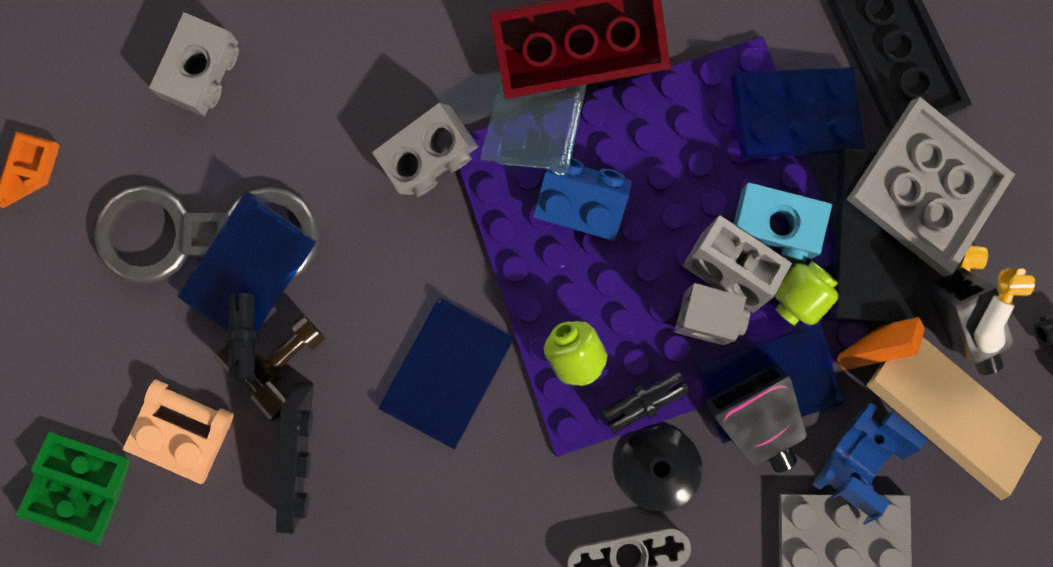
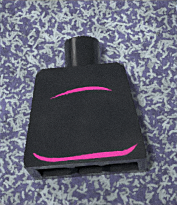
[704,362,807,473]

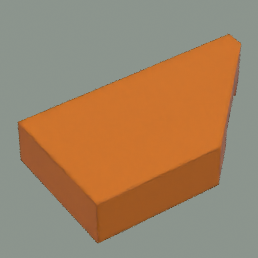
[0,131,60,208]
[837,317,925,370]

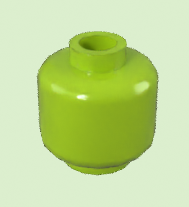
[774,261,838,326]
[544,321,608,386]

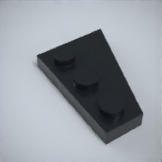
[276,382,314,534]

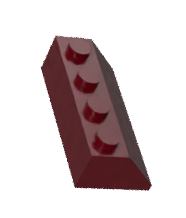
[488,0,671,99]

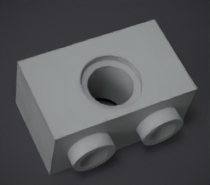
[149,12,239,117]
[674,283,750,346]

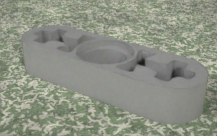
[567,528,691,567]

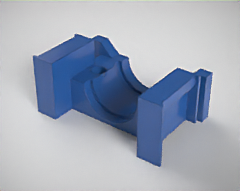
[812,403,928,525]

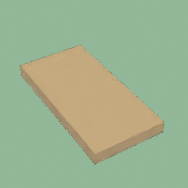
[866,337,1042,501]

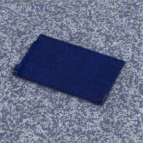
[177,192,317,332]
[378,297,514,450]
[698,323,844,444]

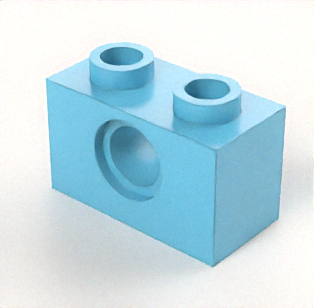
[733,183,832,263]

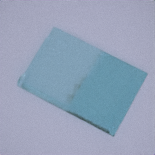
[481,80,587,175]

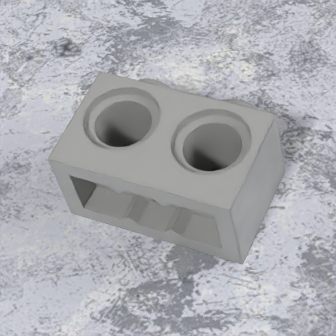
[372,103,478,197]
[682,215,792,313]

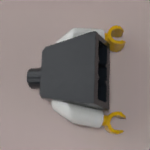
[925,246,1035,375]

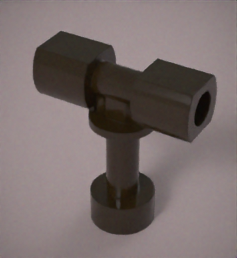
[214,314,326,421]

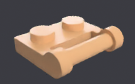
[123,379,234,484]

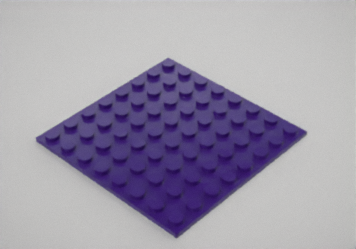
[450,36,870,457]

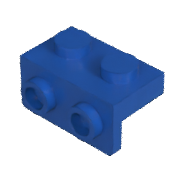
[533,157,632,241]

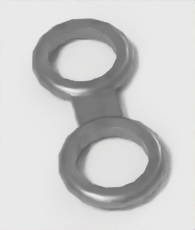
[94,185,320,286]

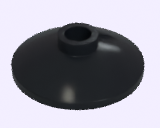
[617,426,702,512]

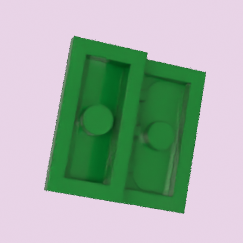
[16,432,130,546]

